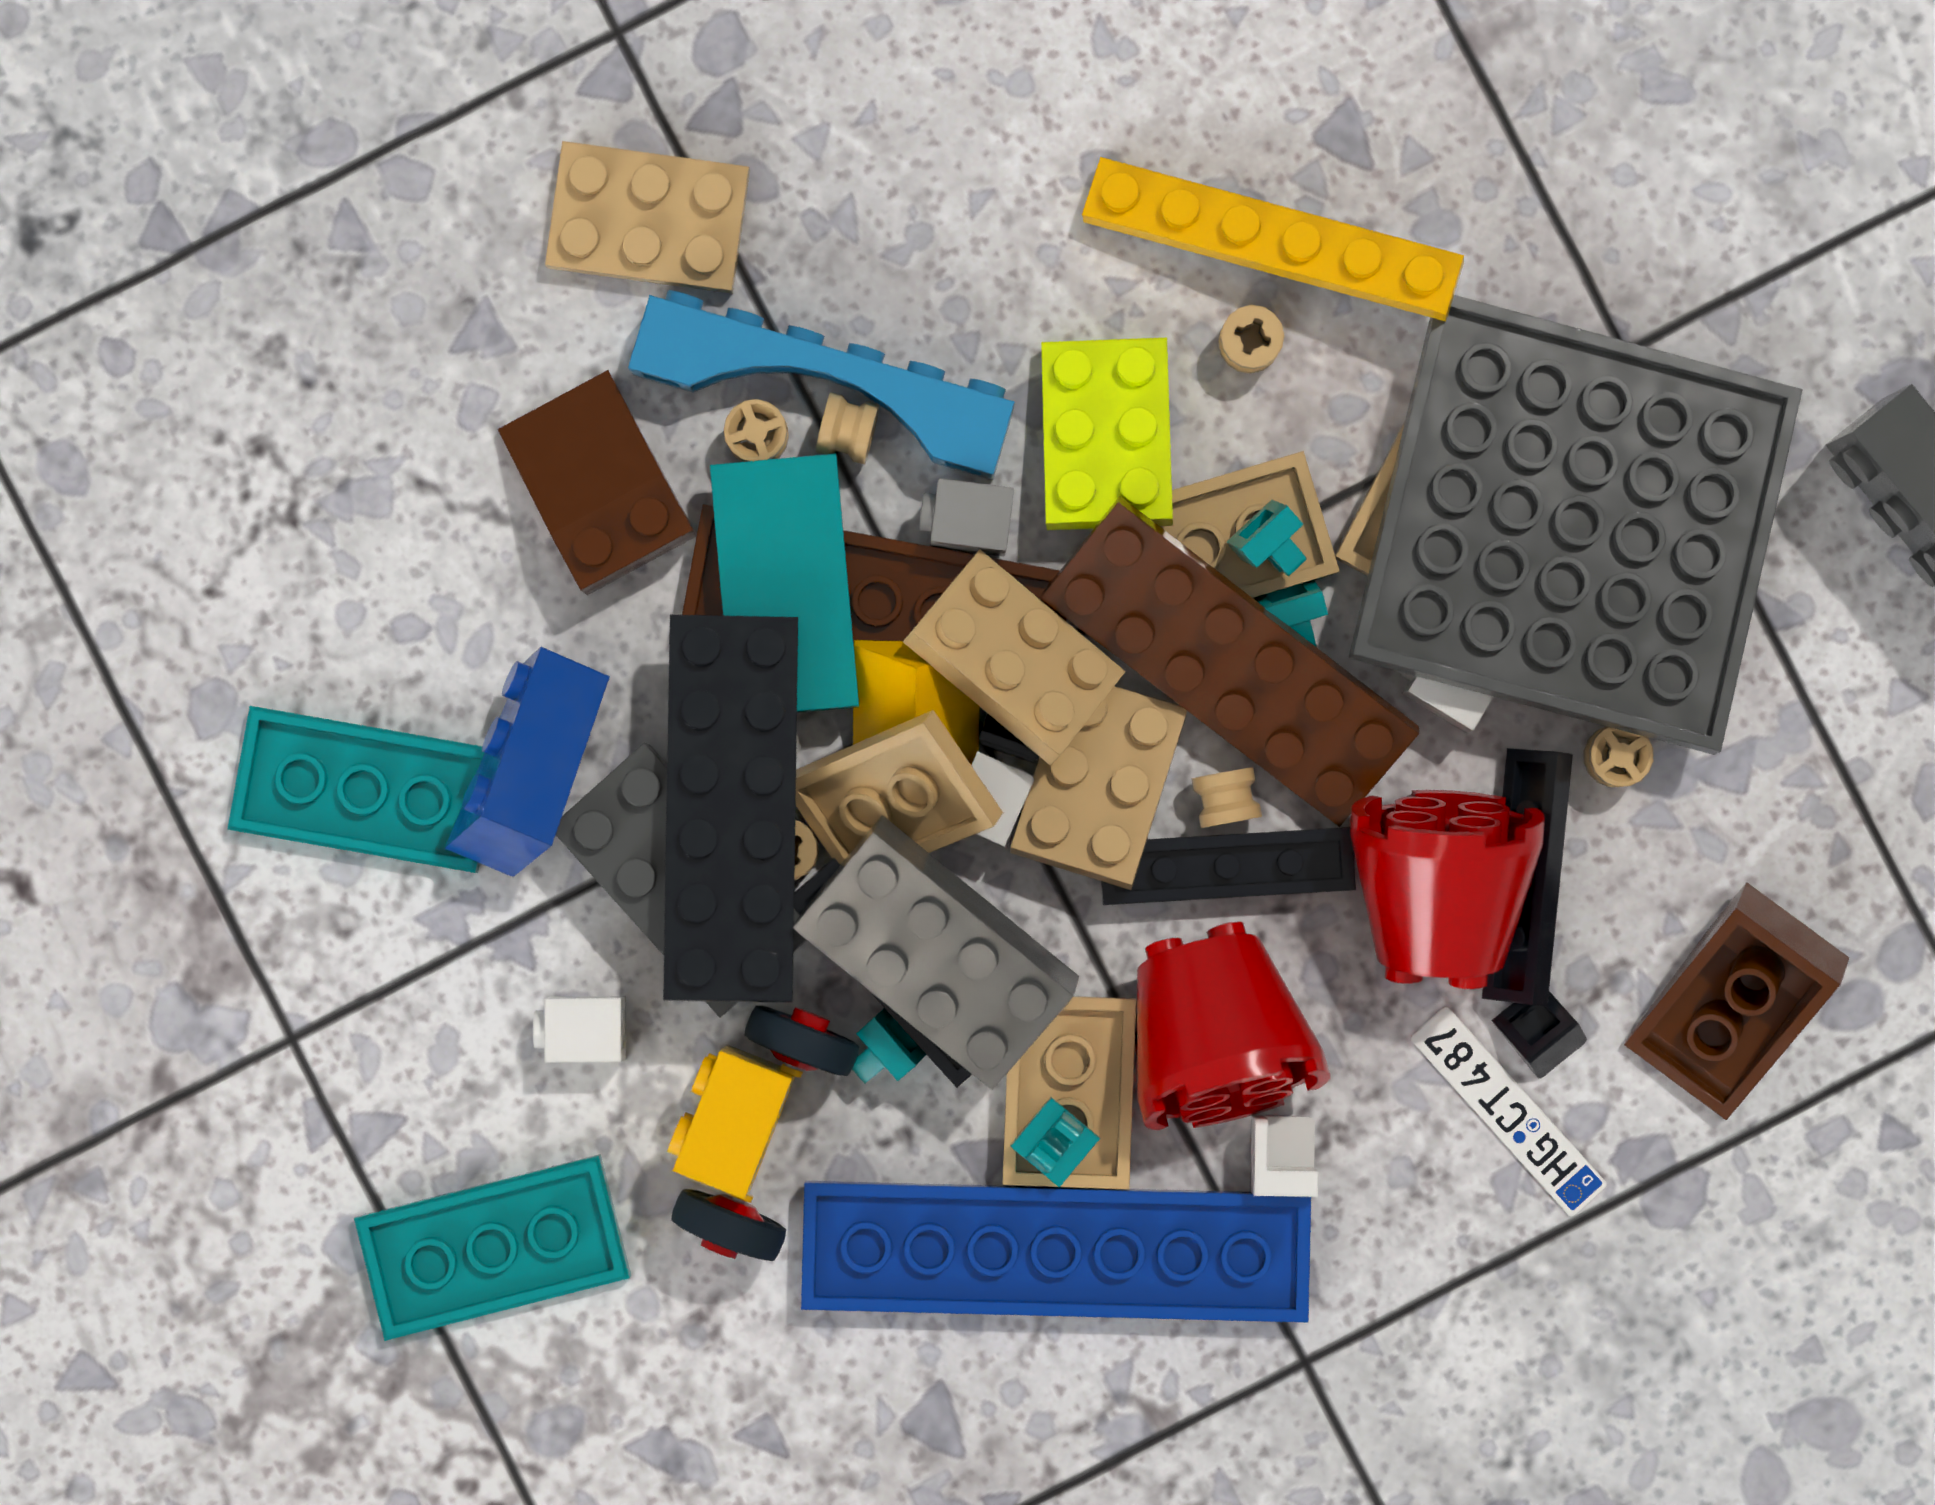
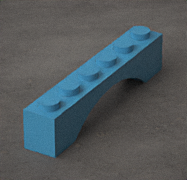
[628,290,1015,480]

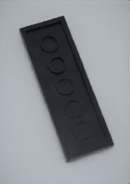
[663,615,798,1002]

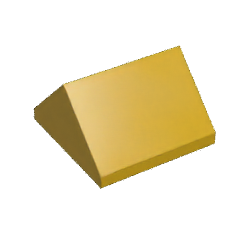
[853,640,980,765]

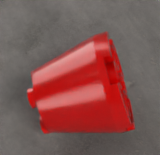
[1350,790,1545,989]
[1137,922,1331,1130]

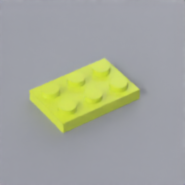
[1041,337,1173,530]

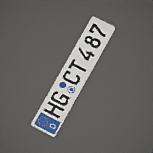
[1411,1006,1607,1216]

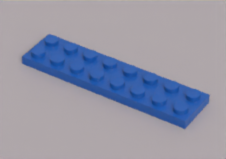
[801,1181,1311,1323]

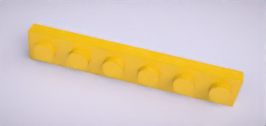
[1082,157,1464,322]

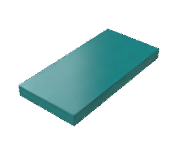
[710,454,859,713]
[227,706,484,873]
[354,1154,631,1341]

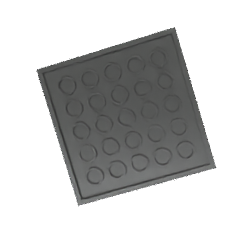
[1348,295,1803,755]

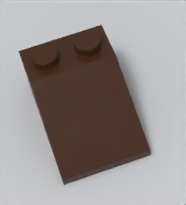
[498,370,697,595]
[1624,882,1850,1120]

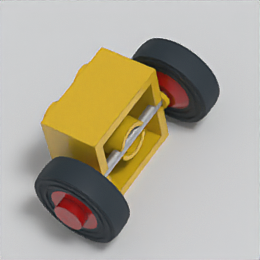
[667,1005,860,1261]

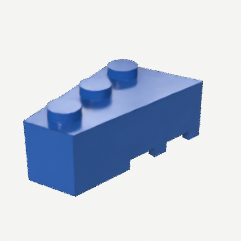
[444,647,610,877]

